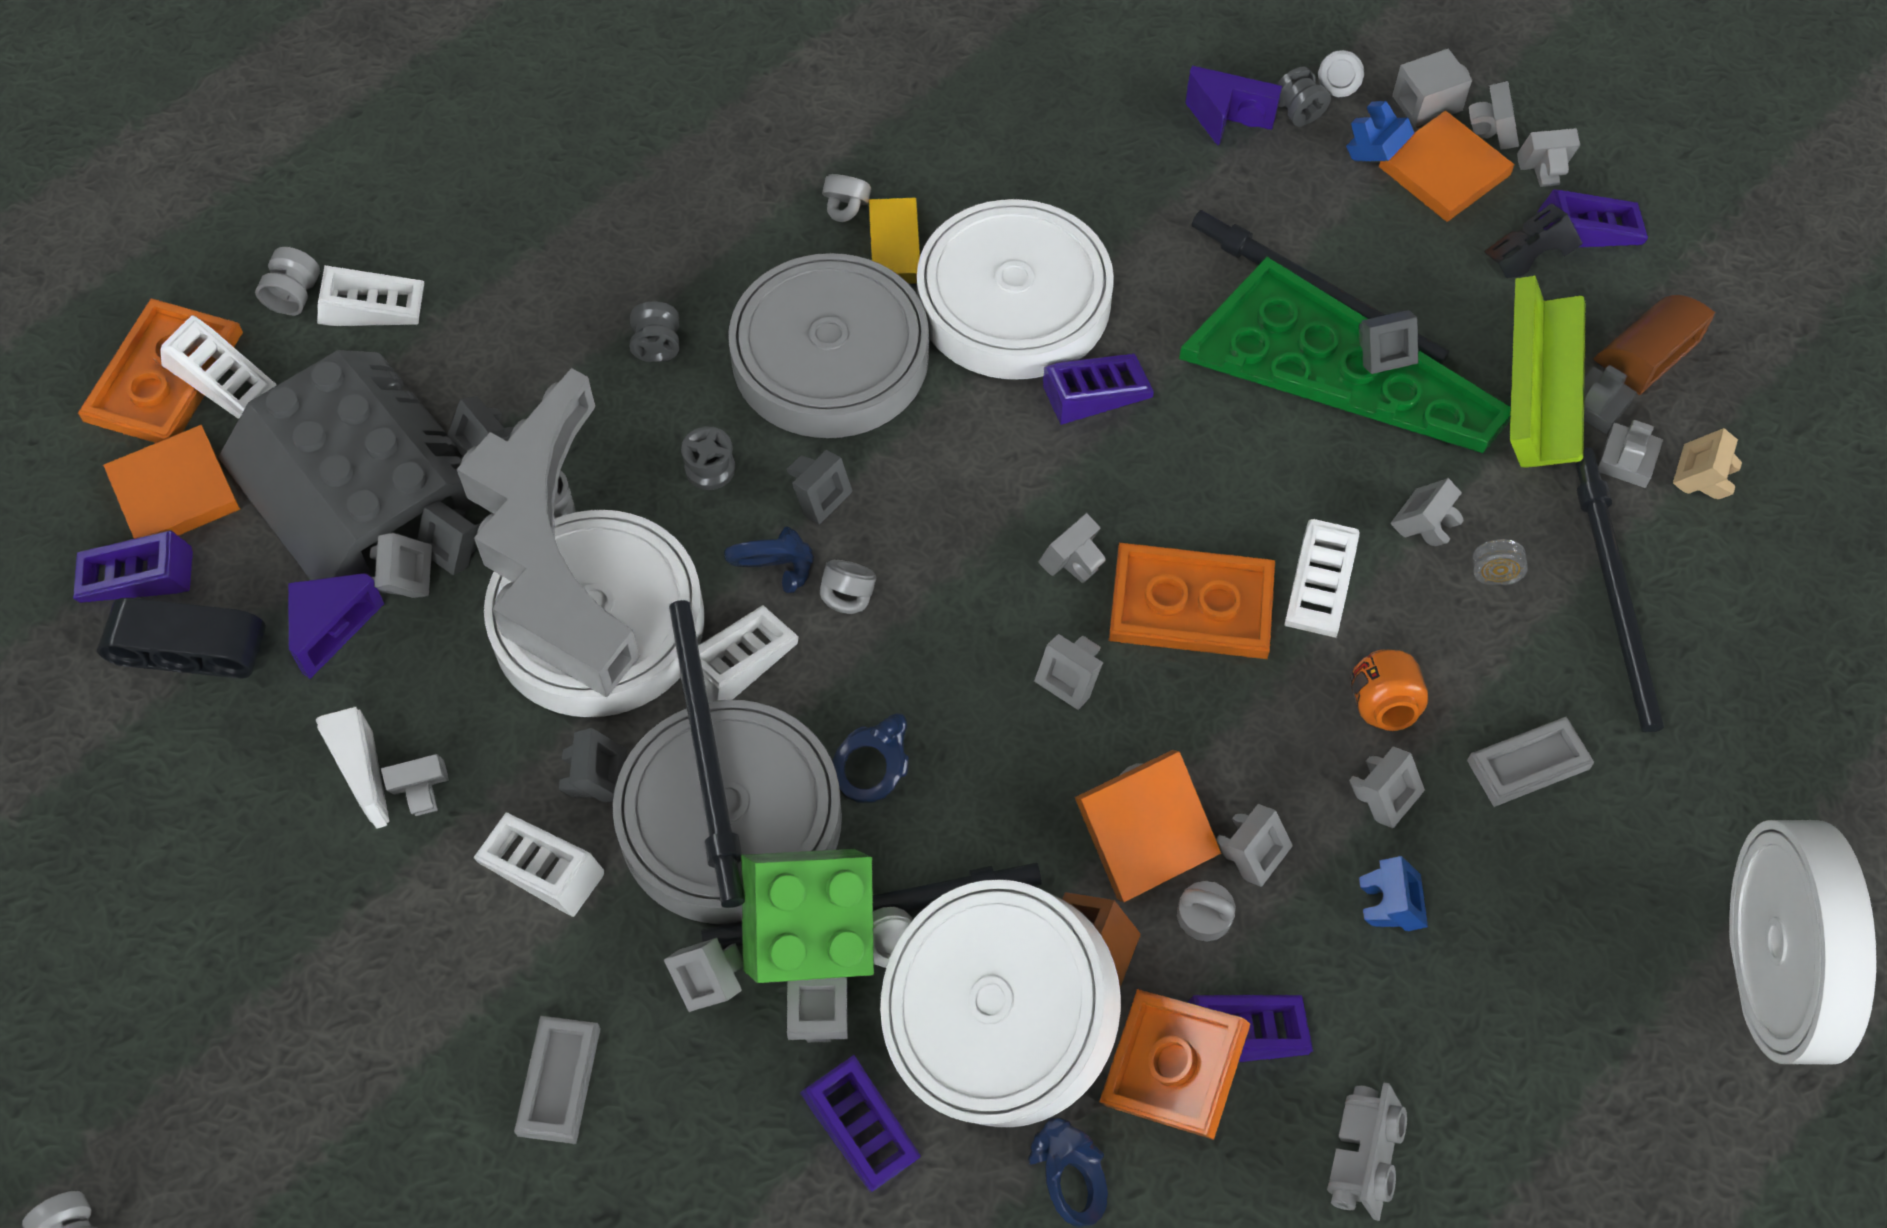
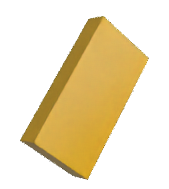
[869,198,920,284]

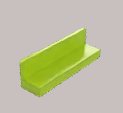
[1510,276,1586,468]

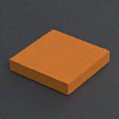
[1379,110,1515,222]
[104,425,240,539]
[1075,750,1221,902]
[1099,989,1250,1140]

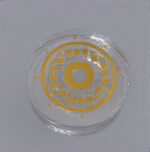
[1472,539,1528,585]

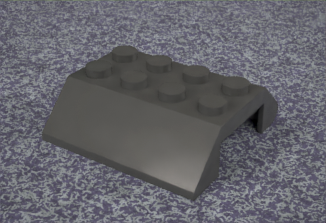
[218,350,476,580]

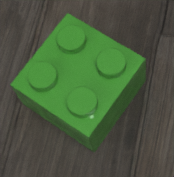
[741,849,874,983]

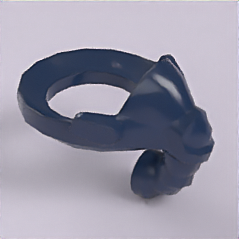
[724,526,814,593]
[832,713,909,803]
[1028,1118,1108,1227]

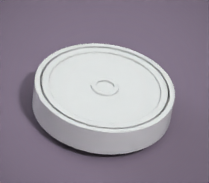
[917,199,1114,380]
[484,510,705,717]
[1729,820,1876,1064]
[880,880,1121,1127]

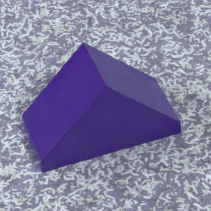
[288,573,384,679]

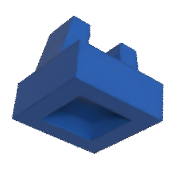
[1346,101,1415,161]
[1359,856,1428,931]

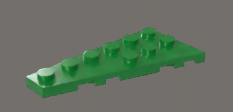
[1179,257,1511,453]

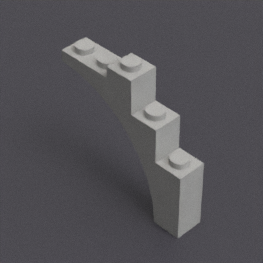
[457,368,640,697]

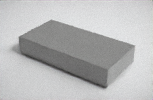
[1467,716,1594,807]
[514,1016,601,1144]

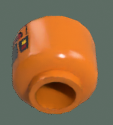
[1350,649,1428,731]

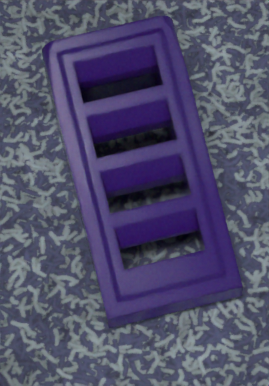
[1537,189,1648,248]
[1043,354,1154,425]
[73,530,193,603]
[1187,995,1313,1062]
[800,1055,921,1193]

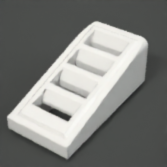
[317,265,424,326]
[160,315,277,419]
[1284,519,1360,638]
[681,605,799,702]
[316,707,389,829]
[473,812,604,917]

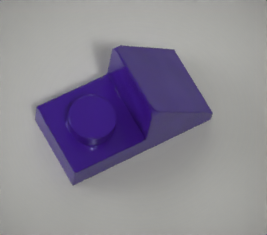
[1185,65,1282,146]

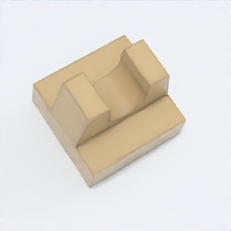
[1673,428,1742,499]

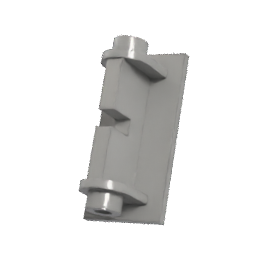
[1327,1083,1407,1221]

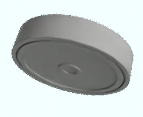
[729,253,929,438]
[613,700,842,925]

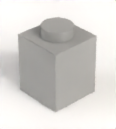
[1392,48,1472,128]

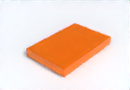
[78,298,243,443]
[1109,543,1275,659]

